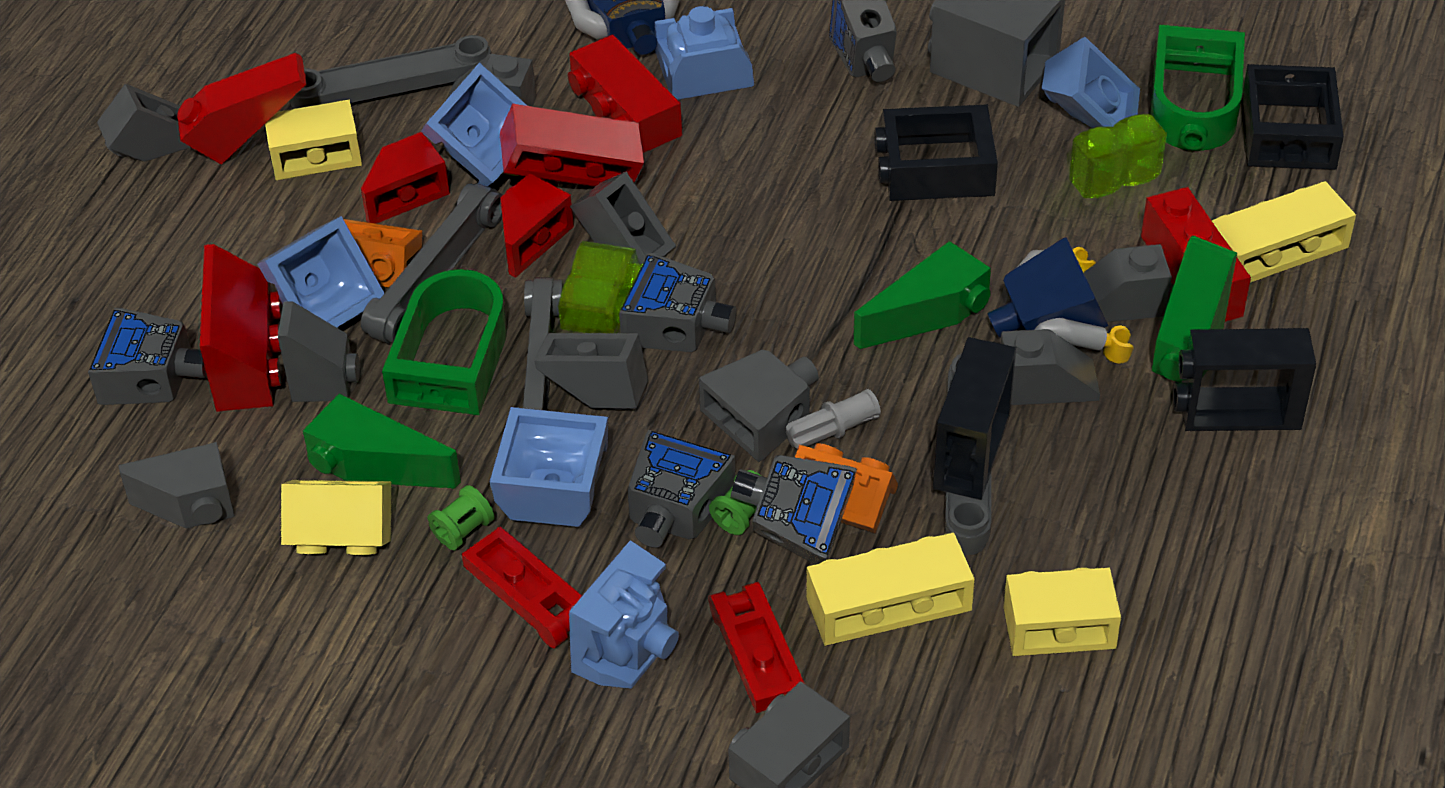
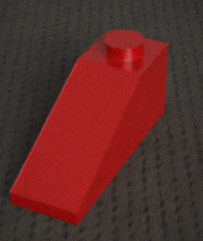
[177,53,306,165]

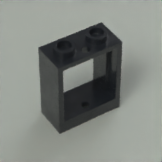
[1242,64,1344,170]
[874,104,998,201]
[1173,328,1316,431]
[933,337,1017,500]

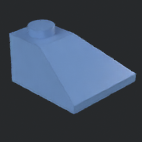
[1042,37,1140,149]

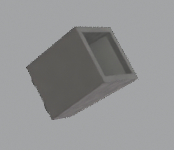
[928,0,1065,107]

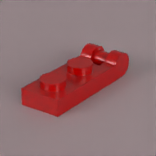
[462,526,582,648]
[708,582,805,713]

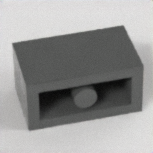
[728,681,850,788]

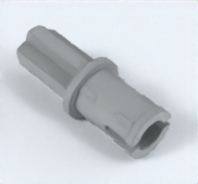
[785,389,881,449]

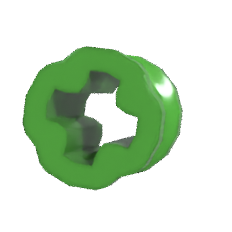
[709,470,761,535]
[427,485,494,551]

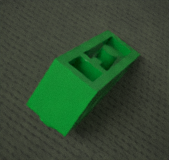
[1152,235,1237,383]
[854,241,991,349]
[303,394,461,489]

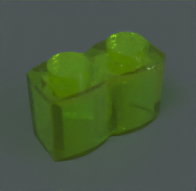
[1069,114,1167,198]
[558,241,643,333]

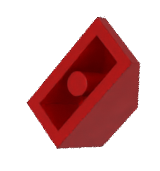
[361,132,450,224]
[500,173,574,278]

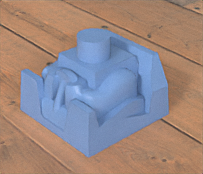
[654,6,754,100]
[421,62,527,186]
[257,216,384,328]
[490,407,608,527]
[569,540,679,689]

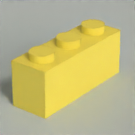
[1212,181,1356,283]
[807,532,975,646]

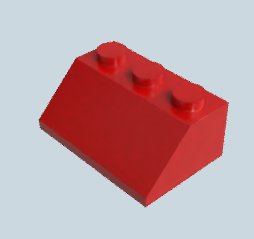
[200,244,283,412]

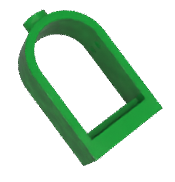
[1150,24,1245,151]
[382,269,507,416]

